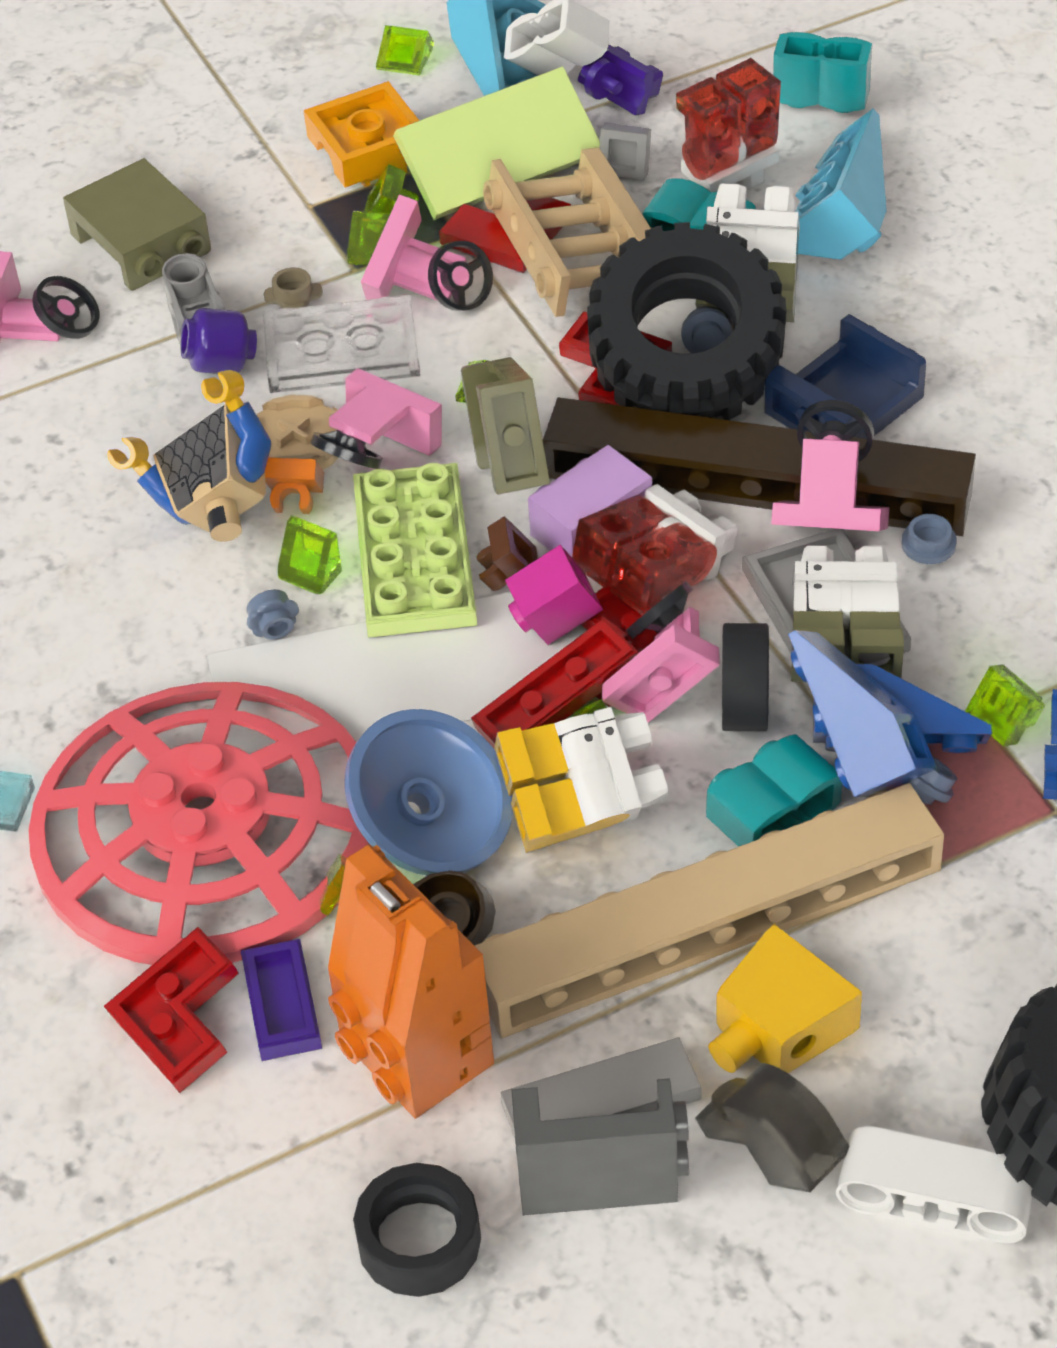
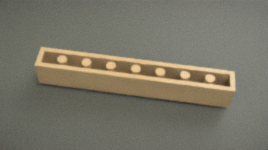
[475,783,944,1039]

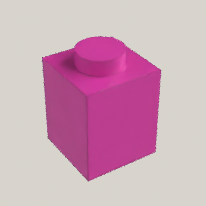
[505,544,603,645]

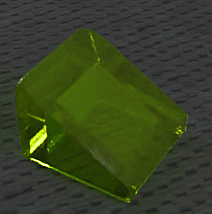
[376,25,434,76]
[347,211,391,265]
[278,515,342,595]

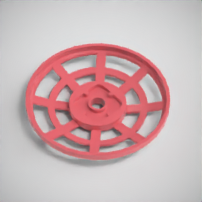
[29,682,372,965]

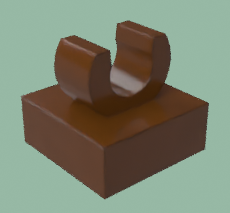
[476,516,538,591]

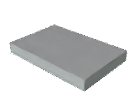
[742,529,911,664]

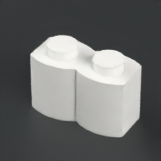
[504,0,610,76]

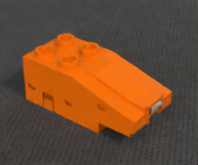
[328,845,494,1119]

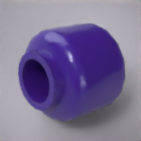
[180,308,257,374]

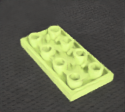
[393,66,600,220]
[353,463,477,638]

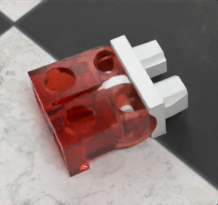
[676,58,781,192]
[572,484,738,615]

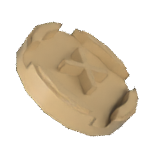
[257,394,338,470]

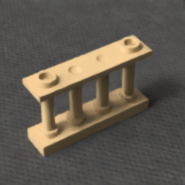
[483,147,651,317]

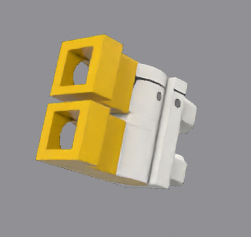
[494,707,668,853]

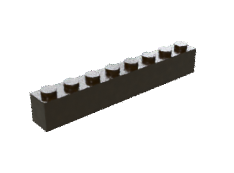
[543,397,976,537]

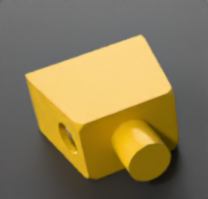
[708,924,862,1075]

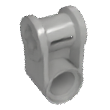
[162,253,225,344]

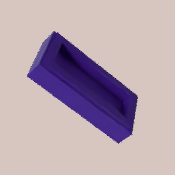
[241,939,322,1061]

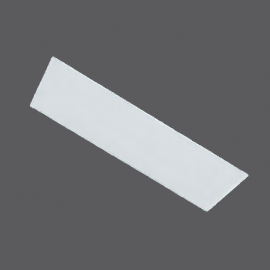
[207,592,584,754]

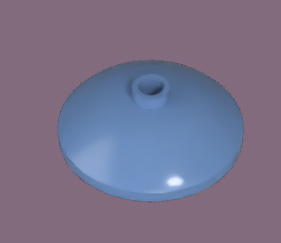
[345,709,513,876]

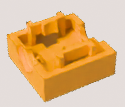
[304,81,420,188]

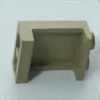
[63,158,211,291]
[461,357,550,495]

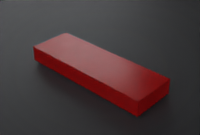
[471,618,638,749]

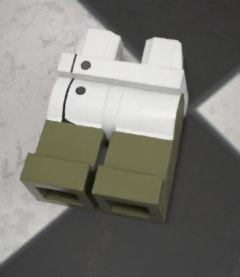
[695,183,800,322]
[791,546,904,682]

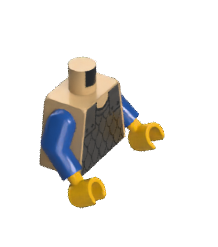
[107,370,272,542]

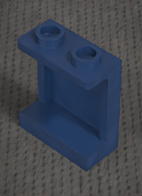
[764,314,926,439]

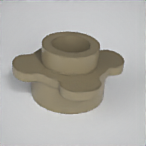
[263,267,323,315]

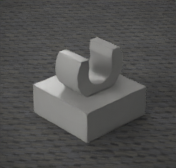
[599,123,651,180]

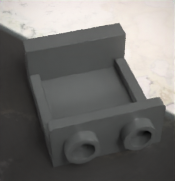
[511,1078,689,1216]

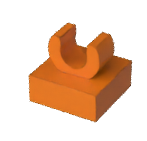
[265,457,325,514]

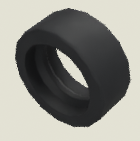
[722,623,769,731]
[353,1162,481,1297]

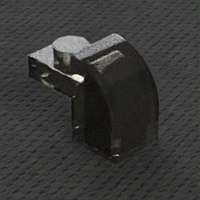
[695,1063,850,1193]

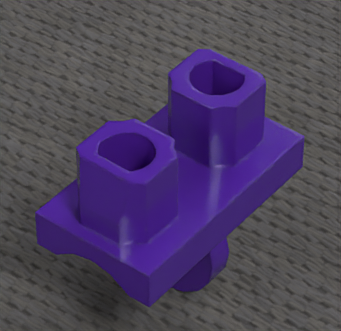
[577,44,663,116]

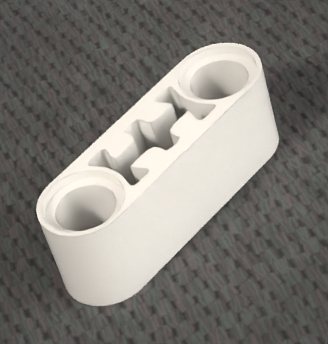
[836,1126,1033,1243]

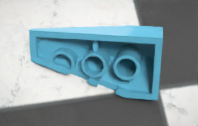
[446,0,546,96]
[795,108,887,260]

